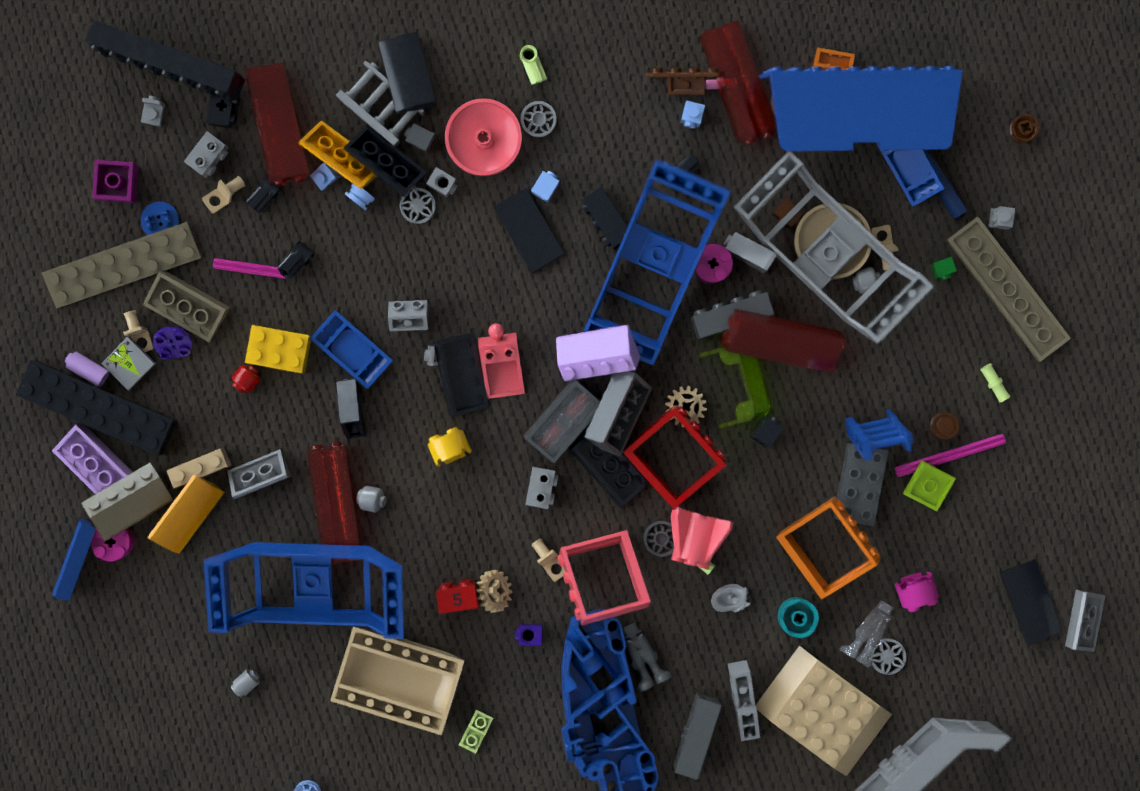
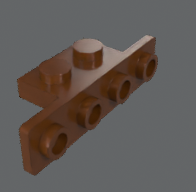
[646,67,724,95]

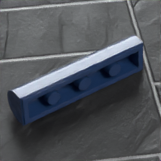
[926,150,967,219]

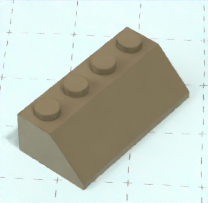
[81,463,173,541]

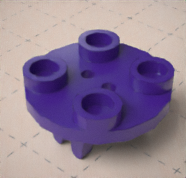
[153,327,192,359]

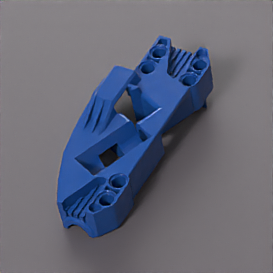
[561,608,659,791]

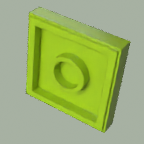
[903,460,956,511]

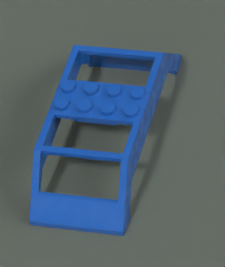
[583,159,730,365]
[204,542,404,639]

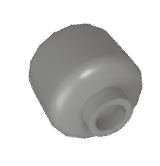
[852,267,881,294]
[356,486,387,513]

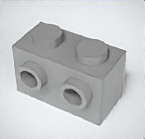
[184,131,229,178]
[388,300,429,331]
[526,467,558,509]

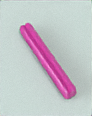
[213,258,287,279]

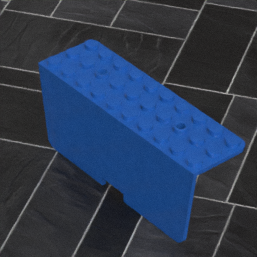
[759,66,963,151]

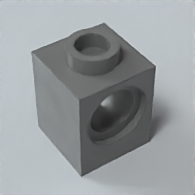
[404,123,436,153]

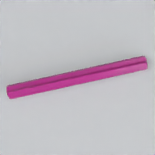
[895,434,1006,477]

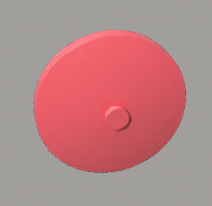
[445,99,522,176]

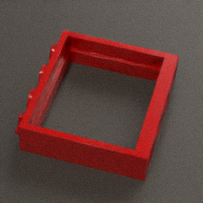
[623,404,727,509]

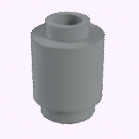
[231,669,260,697]

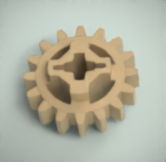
[665,386,707,427]
[476,570,512,613]

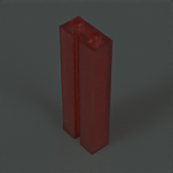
[699,20,777,145]
[244,63,309,186]
[721,309,846,373]
[306,442,362,564]

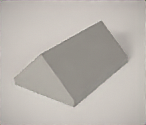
[227,449,292,499]
[1065,590,1106,652]

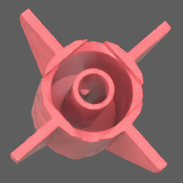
[670,508,733,570]

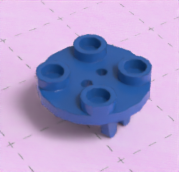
[141,201,180,235]

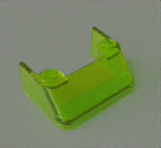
[698,342,771,428]

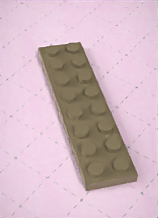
[946,217,1071,362]
[42,221,202,309]

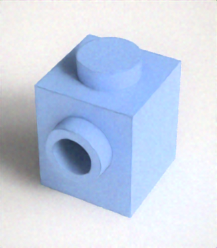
[680,101,705,128]

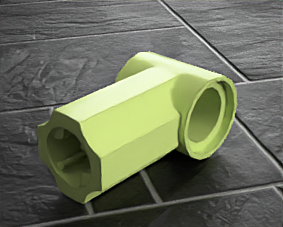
[520,45,547,85]

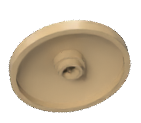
[794,203,871,280]

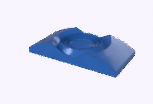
[876,142,946,207]
[310,310,393,389]

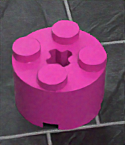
[694,244,733,284]
[91,528,135,561]
[895,572,939,612]

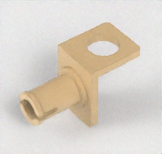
[202,176,245,214]
[871,225,898,270]
[123,310,154,352]
[531,539,565,582]

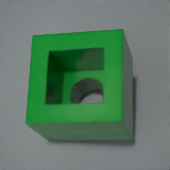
[930,257,957,281]

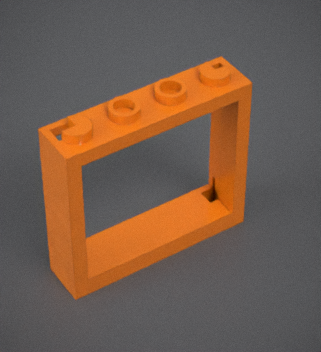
[776,496,881,600]

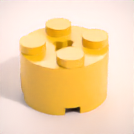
[427,427,472,466]

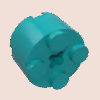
[777,597,819,638]

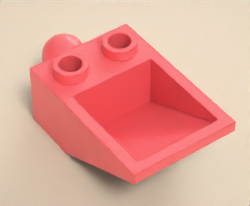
[478,323,525,399]

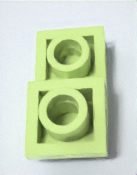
[459,710,493,754]

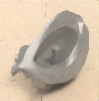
[711,584,751,612]

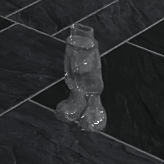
[839,600,893,668]

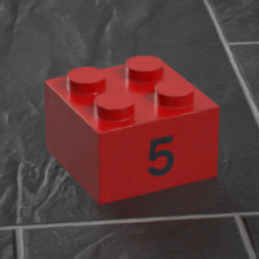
[436,579,480,614]

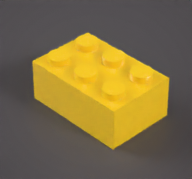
[245,325,311,374]

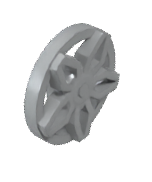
[521,101,556,137]
[400,188,436,224]
[870,638,906,675]

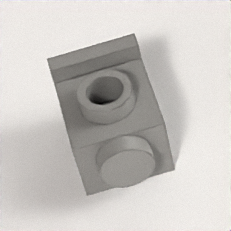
[989,206,1015,230]

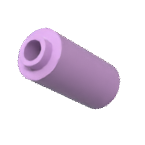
[65,351,110,387]

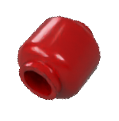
[231,364,260,393]

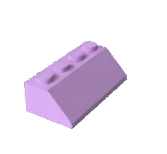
[556,325,640,381]

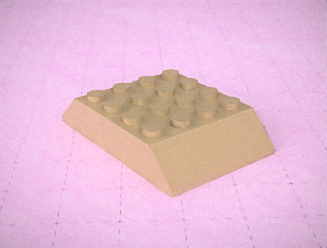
[330,626,465,735]
[755,646,892,776]

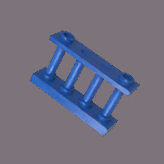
[845,409,913,460]

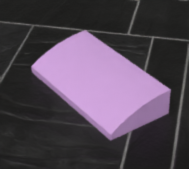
[52,423,133,494]

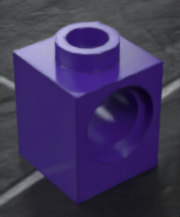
[515,624,542,646]

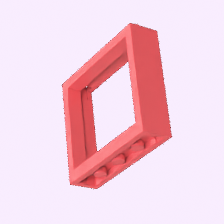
[557,530,651,625]

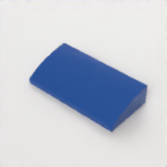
[52,518,96,601]

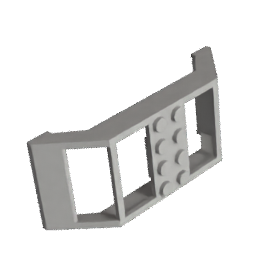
[734,151,933,344]
[855,718,1011,791]

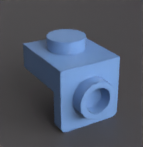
[310,163,342,191]

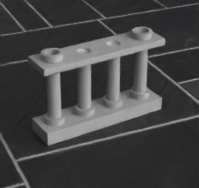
[336,61,425,147]

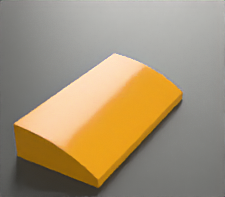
[299,120,377,189]
[148,475,225,554]

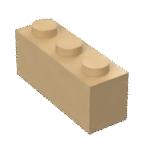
[167,448,232,488]

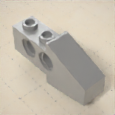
[728,660,760,741]

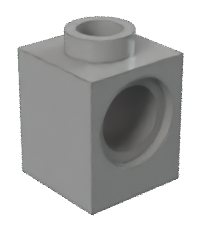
[426,167,458,197]

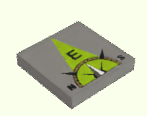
[101,336,156,391]

